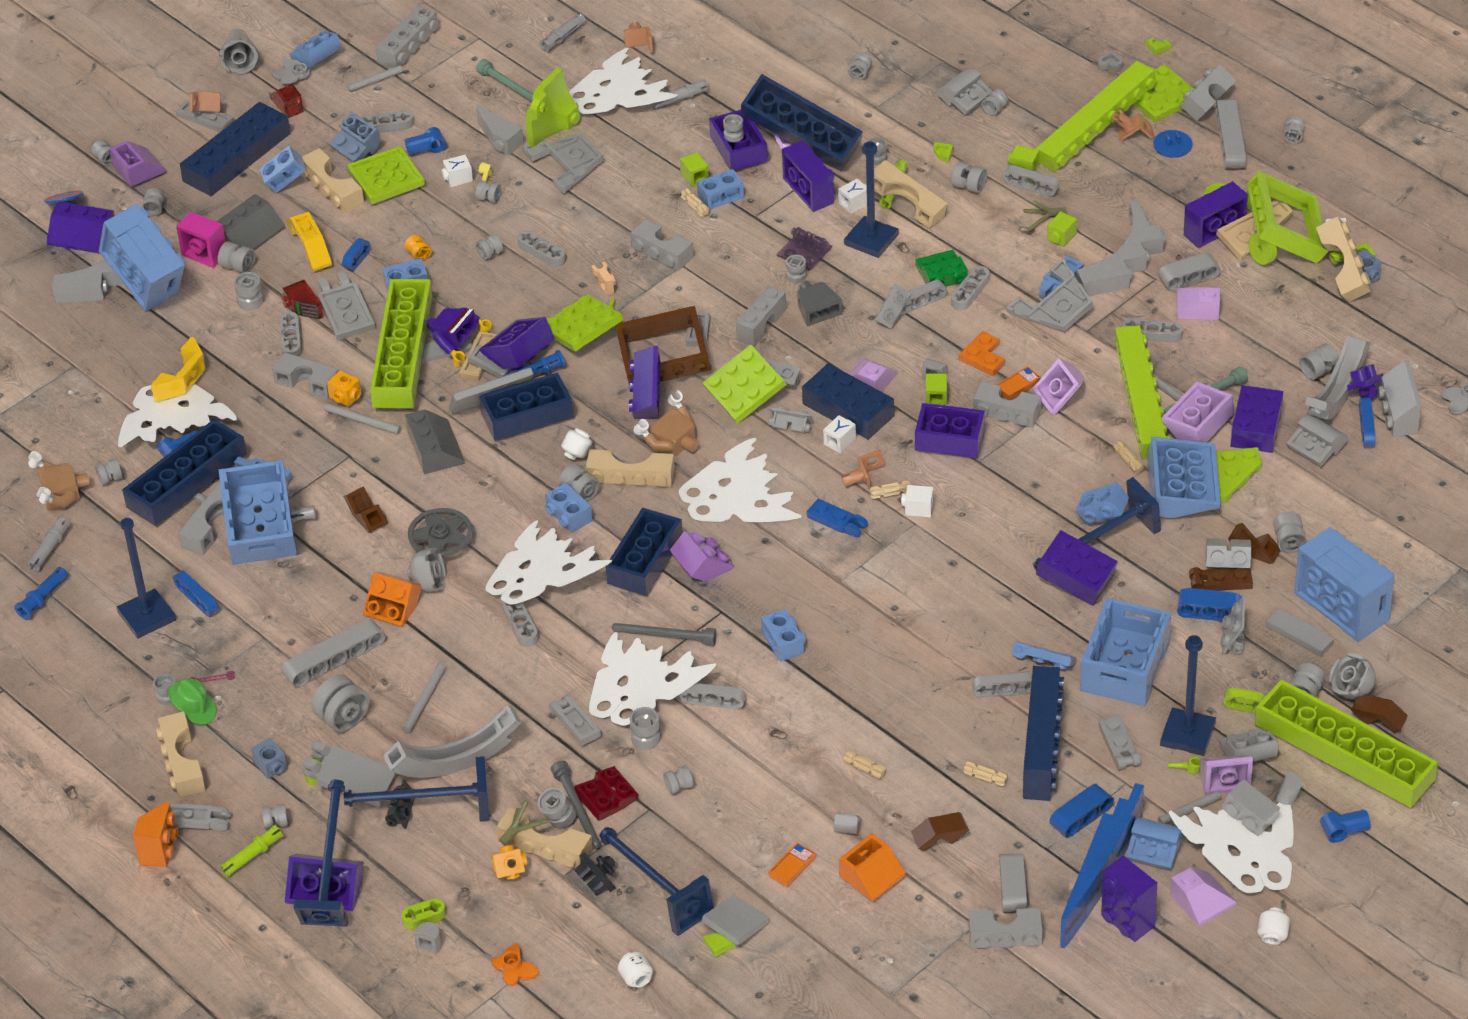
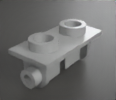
[875,284,911,329]
[765,359,801,387]
[768,407,814,433]

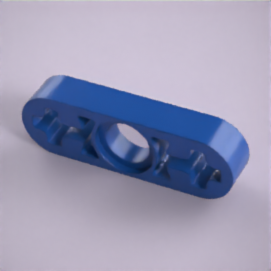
[1359,398,1375,447]
[173,570,218,616]

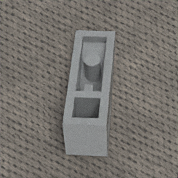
[476,106,524,156]

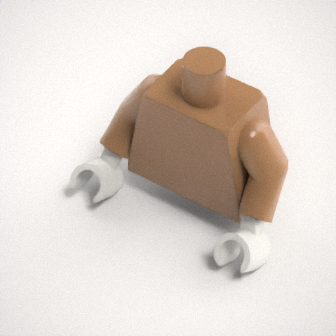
[634,390,699,456]
[28,451,90,511]

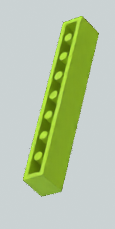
[1036,61,1156,172]
[1115,325,1170,459]

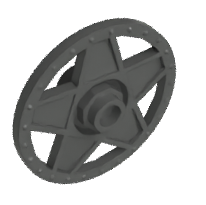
[408,508,473,557]

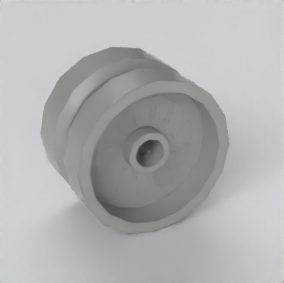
[311,674,370,733]

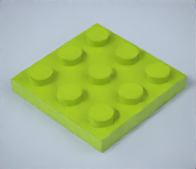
[1133,64,1195,123]
[347,146,425,205]
[547,294,623,352]
[702,344,787,424]

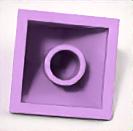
[1177,287,1220,320]
[848,357,898,392]
[1032,358,1084,416]
[1200,757,1253,795]
[1170,867,1237,926]

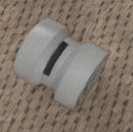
[848,52,872,79]
[981,89,1008,116]
[723,114,744,142]
[1283,116,1304,144]
[868,137,887,165]
[91,139,113,166]
[476,180,501,203]
[142,188,164,216]
[476,234,503,260]
[786,255,806,283]
[95,459,122,485]
[153,674,176,705]
[663,765,693,794]
[262,804,288,830]

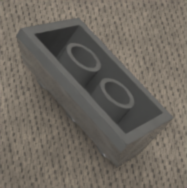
[216,194,285,251]
[405,409,465,474]

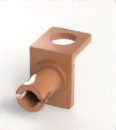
[624,22,653,53]
[189,91,221,113]
[1112,110,1154,140]
[841,450,885,490]

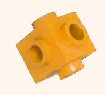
[327,371,362,407]
[490,844,527,880]

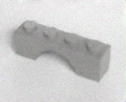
[178,482,224,556]

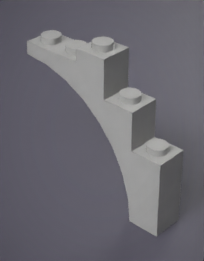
[1076,200,1166,296]
[52,260,125,303]

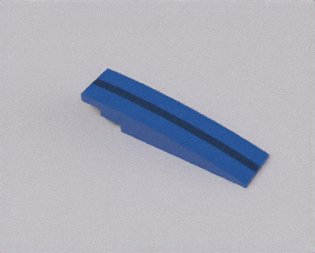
[1060,783,1144,948]

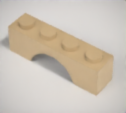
[302,148,364,213]
[874,160,948,229]
[1316,216,1371,302]
[586,449,675,487]
[155,711,206,798]
[496,808,593,868]

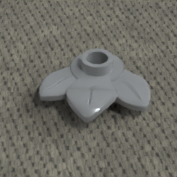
[272,59,310,85]
[1441,383,1468,414]

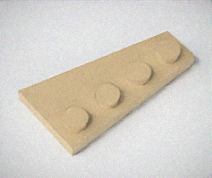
[1216,200,1293,261]

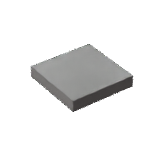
[702,894,769,946]

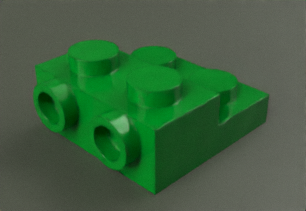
[915,250,968,287]

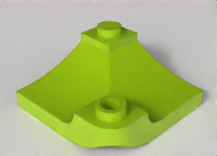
[525,67,580,147]

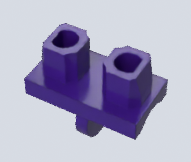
[1347,364,1383,400]

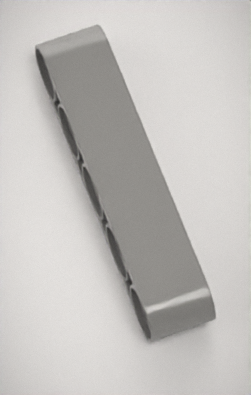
[1216,99,1246,169]
[281,619,386,687]

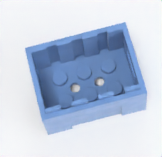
[99,204,185,312]
[219,460,297,565]
[1294,527,1395,642]
[1080,598,1171,706]

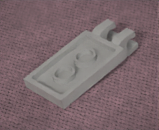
[317,272,376,340]
[302,741,397,808]

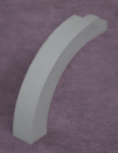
[1305,335,1371,420]
[383,705,522,778]

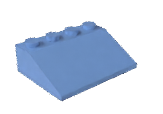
[1147,437,1221,518]

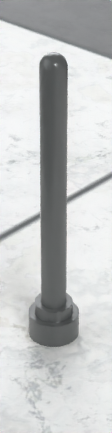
[611,623,717,646]
[550,761,601,849]

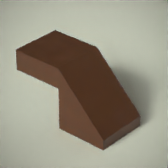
[343,486,388,533]
[1228,522,1280,564]
[1351,694,1407,734]
[911,812,969,852]

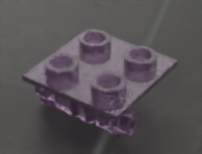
[776,227,832,270]

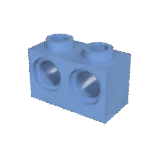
[259,146,306,193]
[697,169,744,210]
[382,258,428,291]
[1076,482,1129,525]
[545,483,593,533]
[761,609,806,662]

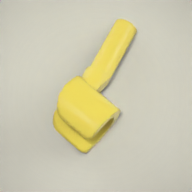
[479,162,492,181]

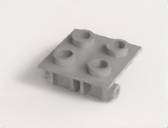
[1220,595,1245,655]

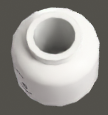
[561,427,592,460]
[1257,908,1290,945]
[618,952,653,988]

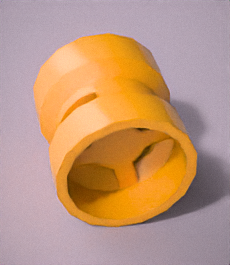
[404,234,432,262]

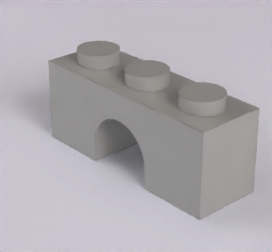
[1180,64,1236,121]
[631,219,694,271]
[736,286,786,347]
[272,352,339,400]
[973,381,1041,428]
[969,908,1042,948]

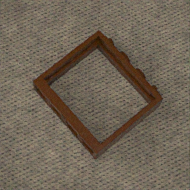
[615,306,711,384]

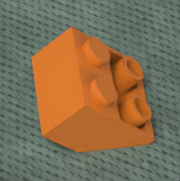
[363,572,421,627]
[133,802,179,867]
[839,833,906,902]

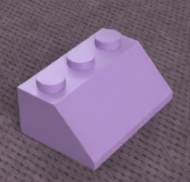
[1162,381,1233,442]

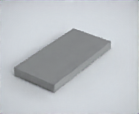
[449,368,533,414]

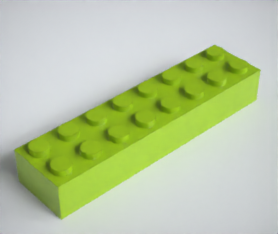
[370,279,433,408]
[1255,679,1438,808]

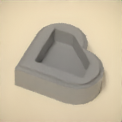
[1098,51,1123,71]

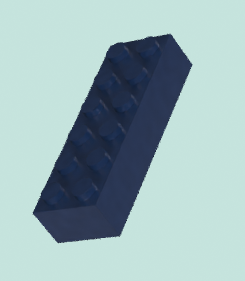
[740,74,863,171]
[179,101,291,197]
[122,419,247,526]
[1023,666,1064,801]

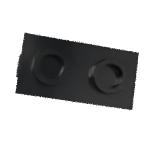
[385,779,415,829]

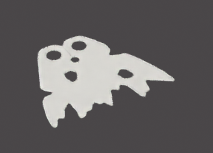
[569,48,678,114]
[118,384,237,447]
[679,438,802,522]
[485,520,612,604]
[589,632,716,726]
[1169,803,1294,893]

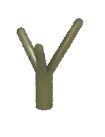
[1023,200,1067,231]
[499,800,548,846]

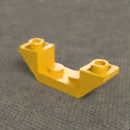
[286,212,332,272]
[151,337,206,402]

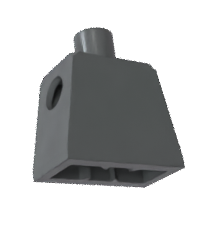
[797,281,842,327]

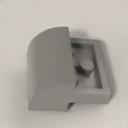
[936,68,992,115]
[1286,415,1348,467]
[1219,729,1278,762]

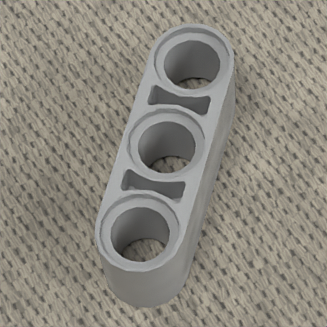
[1158,253,1221,291]
[999,853,1027,912]

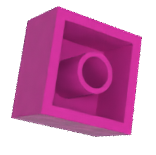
[176,212,226,268]

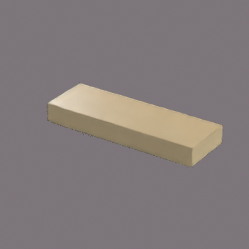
[459,331,498,381]

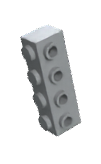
[376,5,439,68]

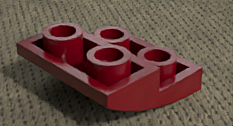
[574,766,639,821]

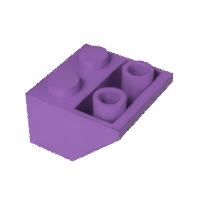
[110,141,166,187]
[670,531,734,582]

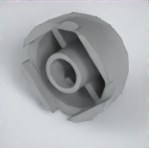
[407,548,446,592]
[1329,653,1376,700]

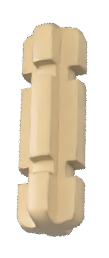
[681,188,709,217]
[1114,440,1144,474]
[870,480,911,499]
[843,750,886,779]
[964,761,1008,786]

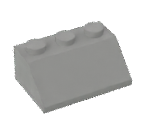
[1377,360,1421,437]

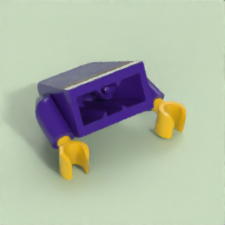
[426,307,492,367]

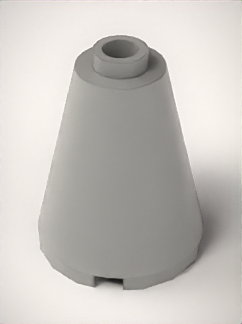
[219,29,258,75]

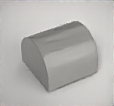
[922,358,948,380]
[1276,772,1302,805]
[834,813,861,834]
[414,922,441,954]

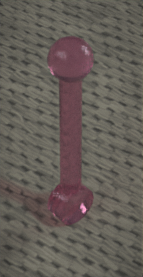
[190,671,235,682]

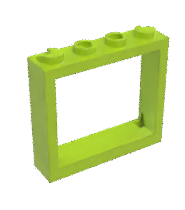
[1247,171,1329,263]

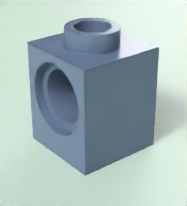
[1357,249,1382,282]
[251,738,287,779]

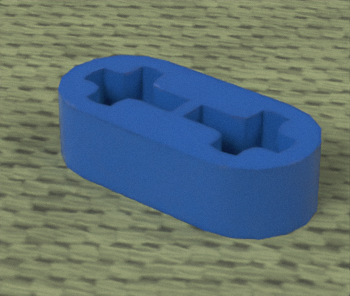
[342,238,370,271]

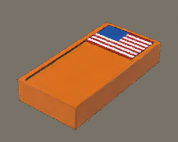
[996,366,1041,400]
[769,842,816,887]

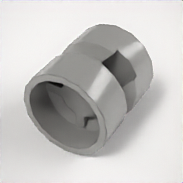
[951,161,987,193]
[218,241,256,273]
[234,272,264,310]
[1299,343,1338,380]
[559,463,600,502]
[1273,512,1306,553]
[1290,663,1325,697]
[630,707,660,750]
[538,787,577,828]

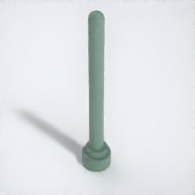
[476,59,533,102]
[1164,367,1248,414]

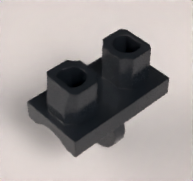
[574,852,615,896]

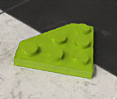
[1216,447,1262,503]

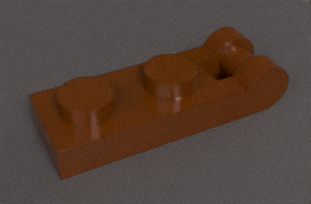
[1189,567,1253,591]

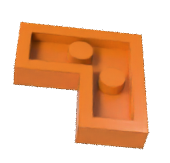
[959,331,1005,376]

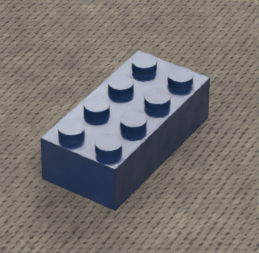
[802,363,894,440]
[479,372,574,441]
[605,507,683,596]

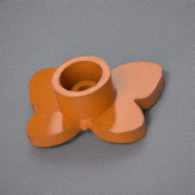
[491,943,539,986]

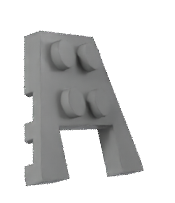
[522,134,603,193]
[1006,258,1093,332]

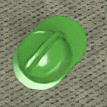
[168,678,217,725]

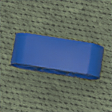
[1177,588,1242,621]
[1049,784,1114,838]

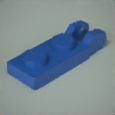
[806,498,868,537]

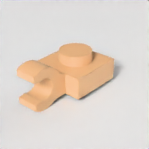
[592,262,616,296]

